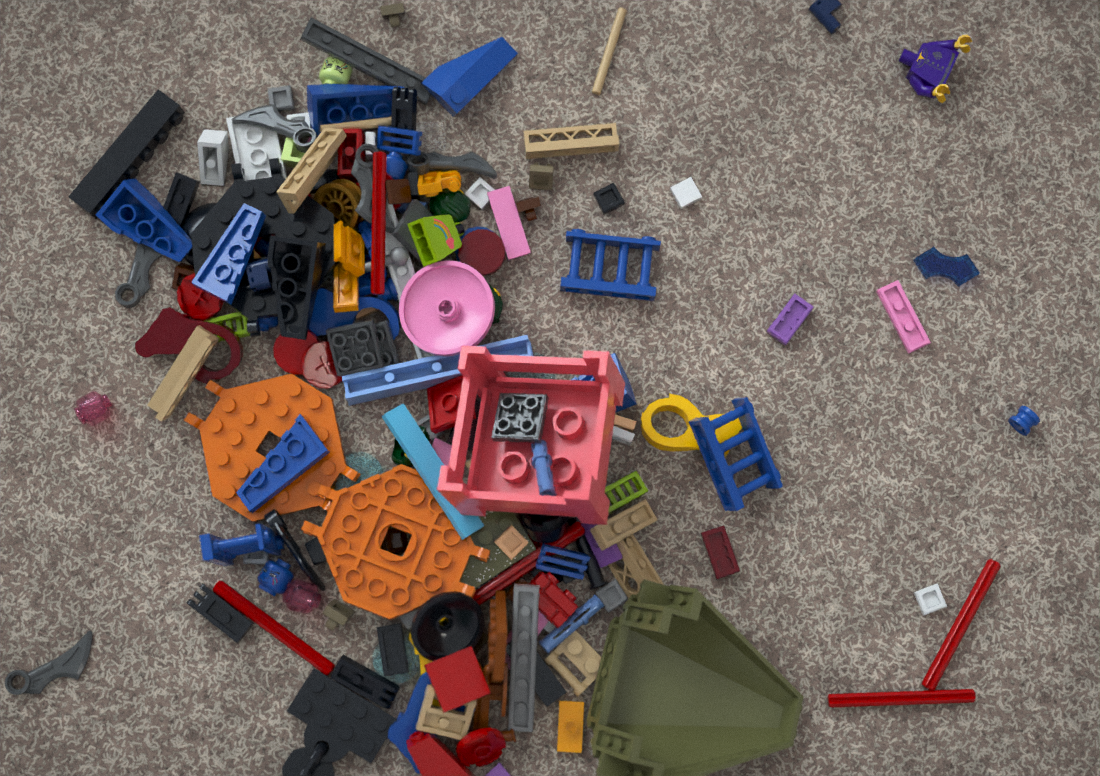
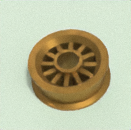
[314,179,364,229]

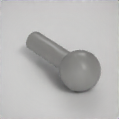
[365,247,409,273]

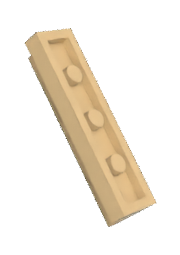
[524,123,619,159]
[277,128,347,214]
[147,325,220,422]
[608,534,664,599]

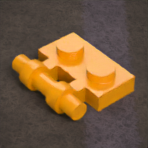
[417,170,461,197]

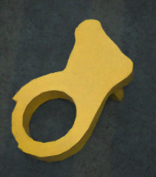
[640,393,742,462]

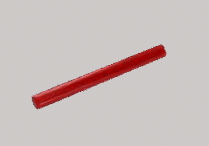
[371,152,387,295]
[473,522,586,606]
[922,559,1001,691]
[213,581,335,675]
[827,689,976,708]

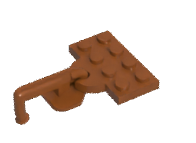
[473,590,517,742]

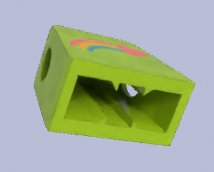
[407,214,464,267]

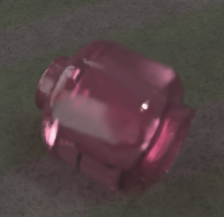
[74,391,112,427]
[282,579,321,614]

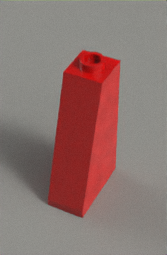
[406,730,475,776]

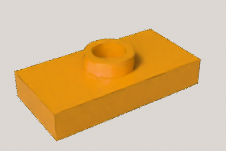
[557,701,584,753]

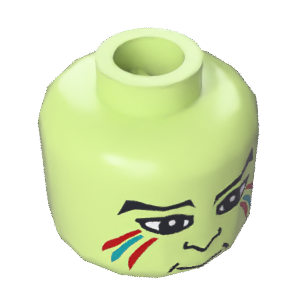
[319,57,352,84]

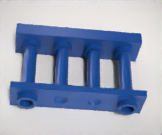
[560,229,661,301]
[689,397,783,511]
[199,524,284,567]

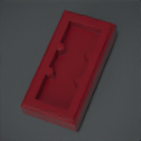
[700,525,740,580]

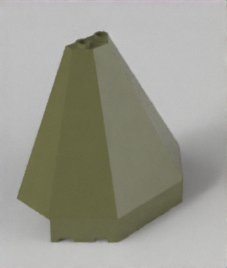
[587,579,803,776]

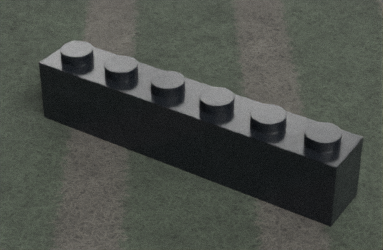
[68,89,185,219]

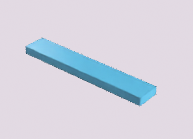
[382,403,484,540]

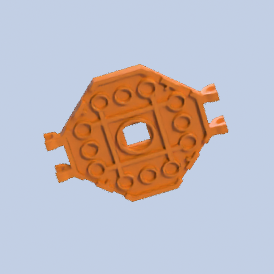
[184,373,361,522]
[301,464,490,620]

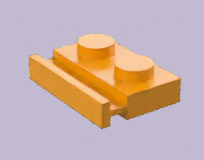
[334,220,365,277]

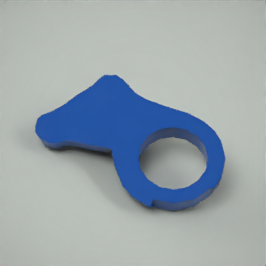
[309,288,401,340]
[388,672,475,774]

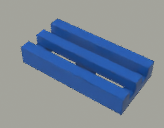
[377,126,422,155]
[536,544,590,580]

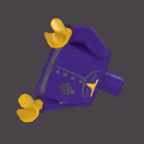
[898,34,972,103]

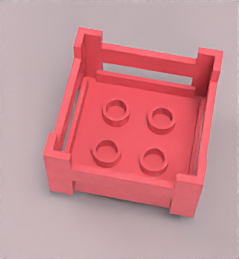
[437,346,625,525]

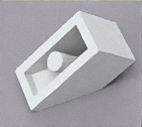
[197,129,229,186]

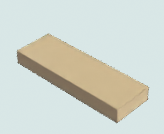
[590,499,658,551]

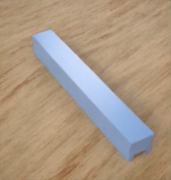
[342,335,533,406]

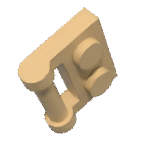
[544,630,601,697]
[416,684,477,740]

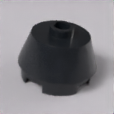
[520,513,569,543]

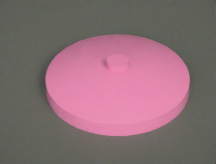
[399,261,495,357]

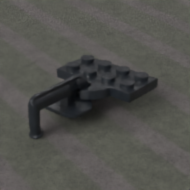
[282,668,397,776]

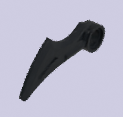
[264,509,325,591]

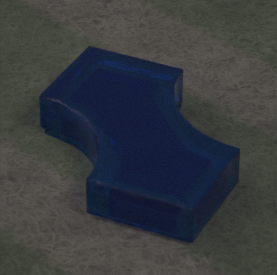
[913,247,980,287]

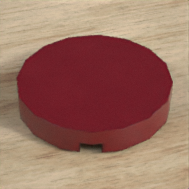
[458,229,505,276]

